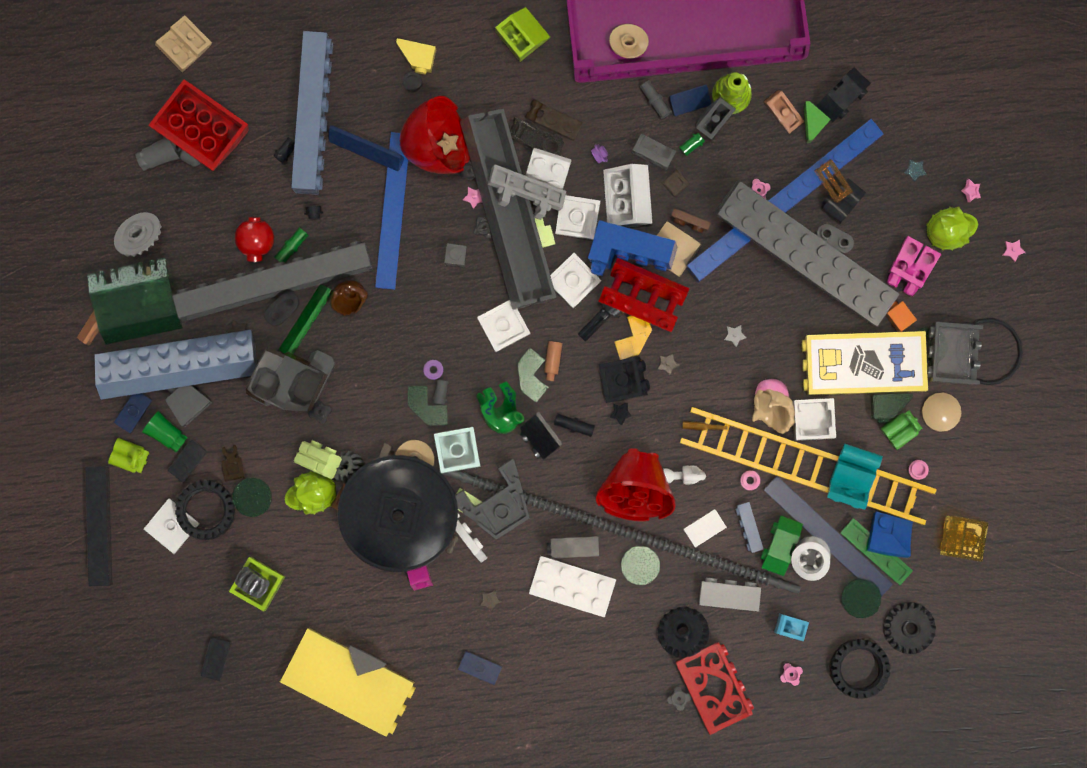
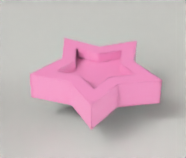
[961,179,981,202]
[463,187,483,209]
[1002,240,1026,262]

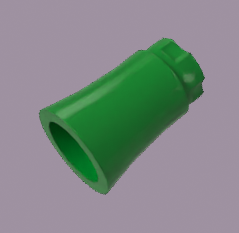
[142,410,188,453]

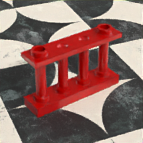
[599,258,690,332]

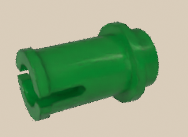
[679,133,705,156]

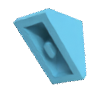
[774,614,809,641]

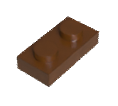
[671,208,711,233]

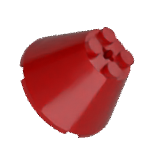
[596,448,676,521]

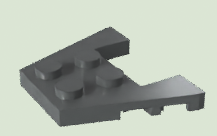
[455,458,530,540]

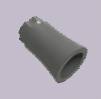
[135,137,180,171]

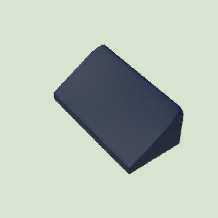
[669,84,712,116]

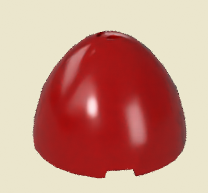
[400,96,470,174]

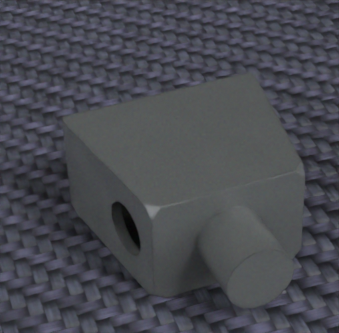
[165,385,213,427]

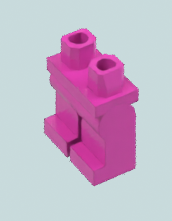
[887,236,941,297]

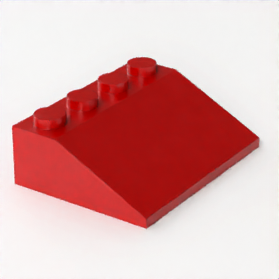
[149,79,249,171]

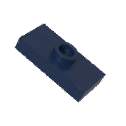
[114,393,153,434]
[458,651,502,685]

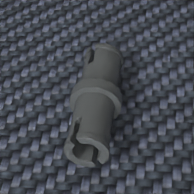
[639,80,672,119]

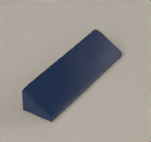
[329,125,404,171]

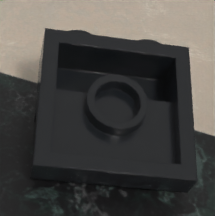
[599,357,650,403]

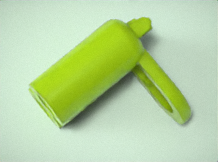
[108,438,149,473]

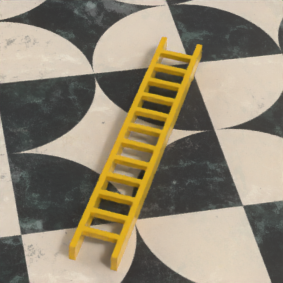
[680,407,937,525]

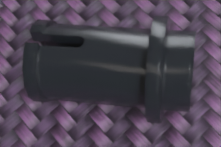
[273,137,295,163]

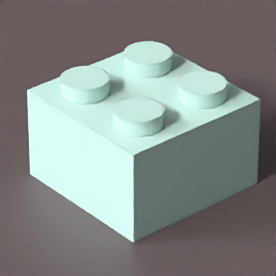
[434,427,481,474]

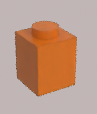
[885,301,917,332]

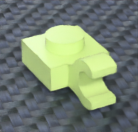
[534,218,555,248]

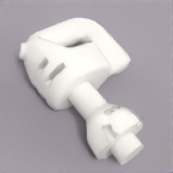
[663,466,706,485]

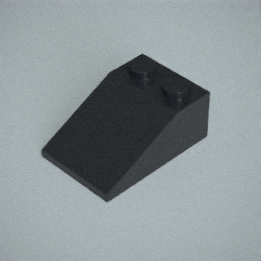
[519,412,563,460]

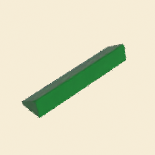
[279,284,332,354]

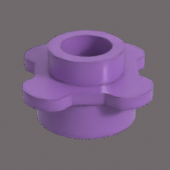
[591,144,608,163]

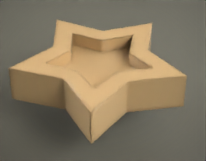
[437,132,459,155]

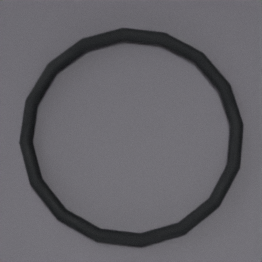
[955,318,1023,385]

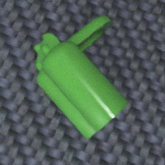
[880,410,923,450]

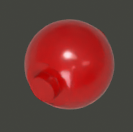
[235,217,274,262]

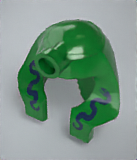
[476,381,524,434]

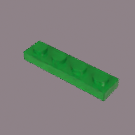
[840,518,913,585]

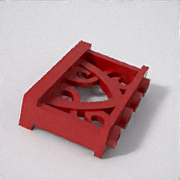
[675,642,754,735]

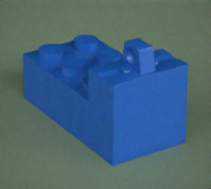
[588,220,678,276]

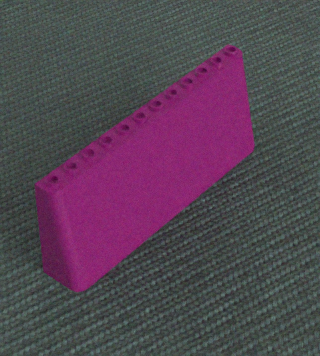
[566,0,810,83]

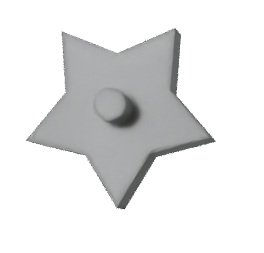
[724,325,747,347]

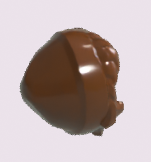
[330,280,368,316]

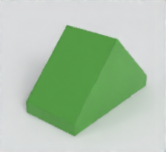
[804,101,831,143]

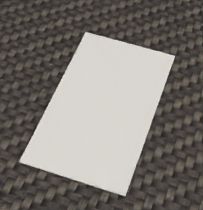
[684,509,727,547]

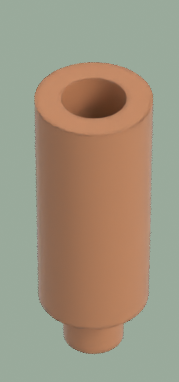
[544,341,563,381]

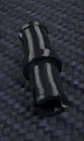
[554,413,595,437]

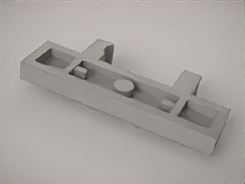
[488,164,566,220]

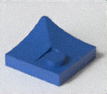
[867,512,913,558]

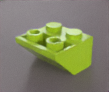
[495,7,550,62]

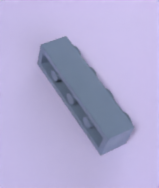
[735,502,764,553]

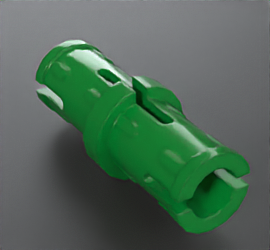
[274,227,309,264]

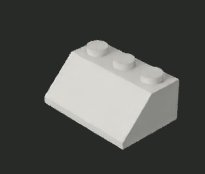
[603,164,652,227]

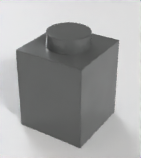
[444,243,467,268]

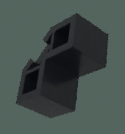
[816,67,871,122]

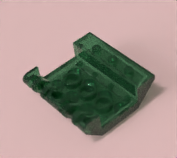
[87,258,183,345]

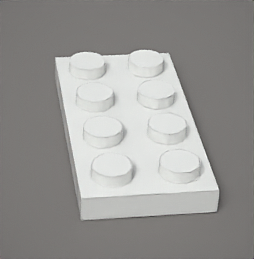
[529,556,616,617]

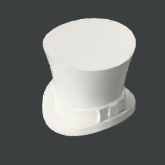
[791,536,831,581]

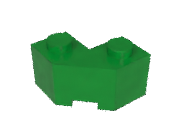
[760,516,803,576]

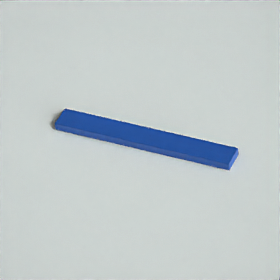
[375,132,408,290]

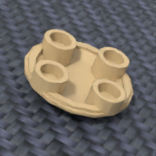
[921,392,961,432]

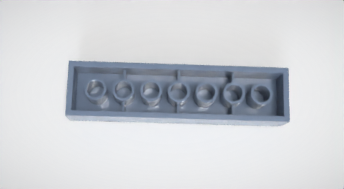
[291,31,333,195]
[95,330,257,400]

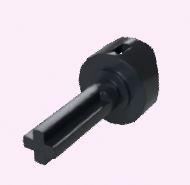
[578,303,624,341]

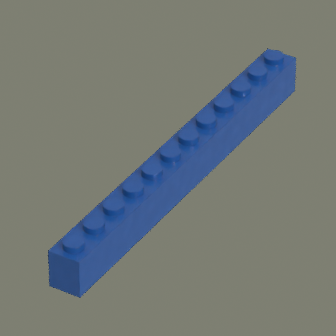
[686,119,883,283]

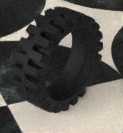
[175,481,235,540]
[830,639,891,699]

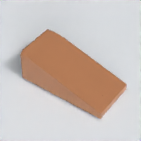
[764,90,805,134]

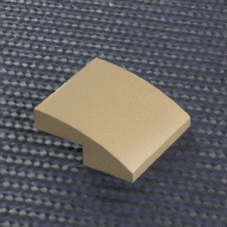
[155,15,212,72]
[657,222,701,277]

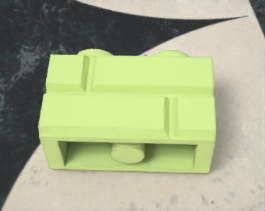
[294,440,342,479]

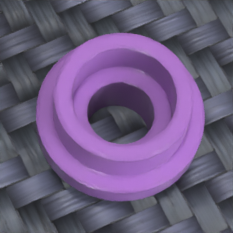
[424,360,443,380]

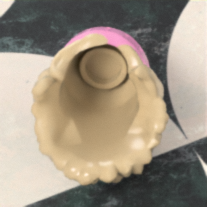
[752,379,795,434]

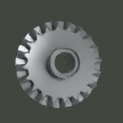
[114,212,162,257]

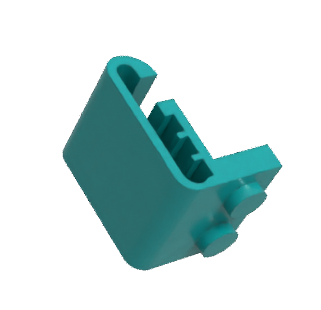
[827,443,883,510]

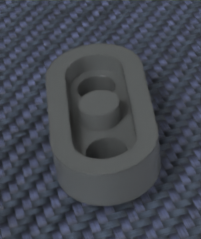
[816,224,854,254]

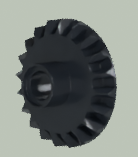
[884,602,936,654]
[658,607,709,658]

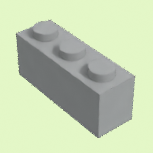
[698,578,761,612]

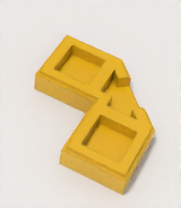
[614,316,652,360]

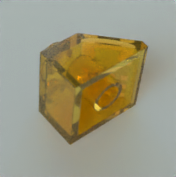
[940,516,988,562]

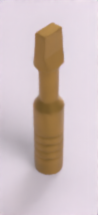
[683,421,728,430]

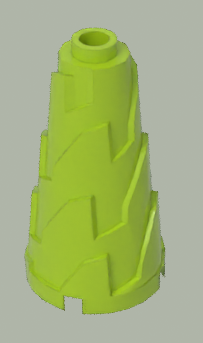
[712,72,752,114]

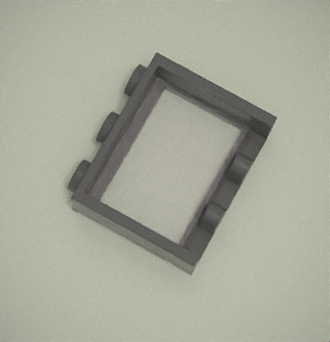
[927,322,983,386]

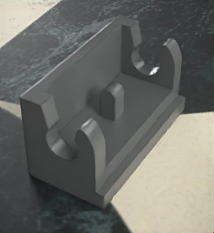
[632,134,676,171]

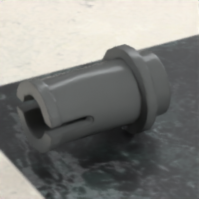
[432,380,449,405]

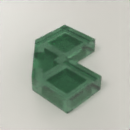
[518,348,549,403]
[408,386,448,426]

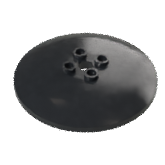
[338,455,458,572]

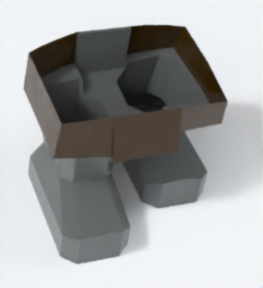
[246,347,335,411]

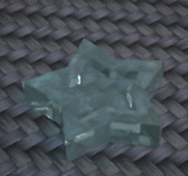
[904,160,927,182]

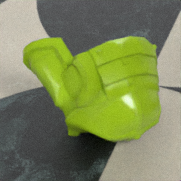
[927,207,978,250]
[285,471,337,515]

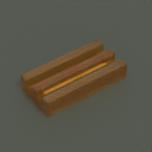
[814,159,853,203]

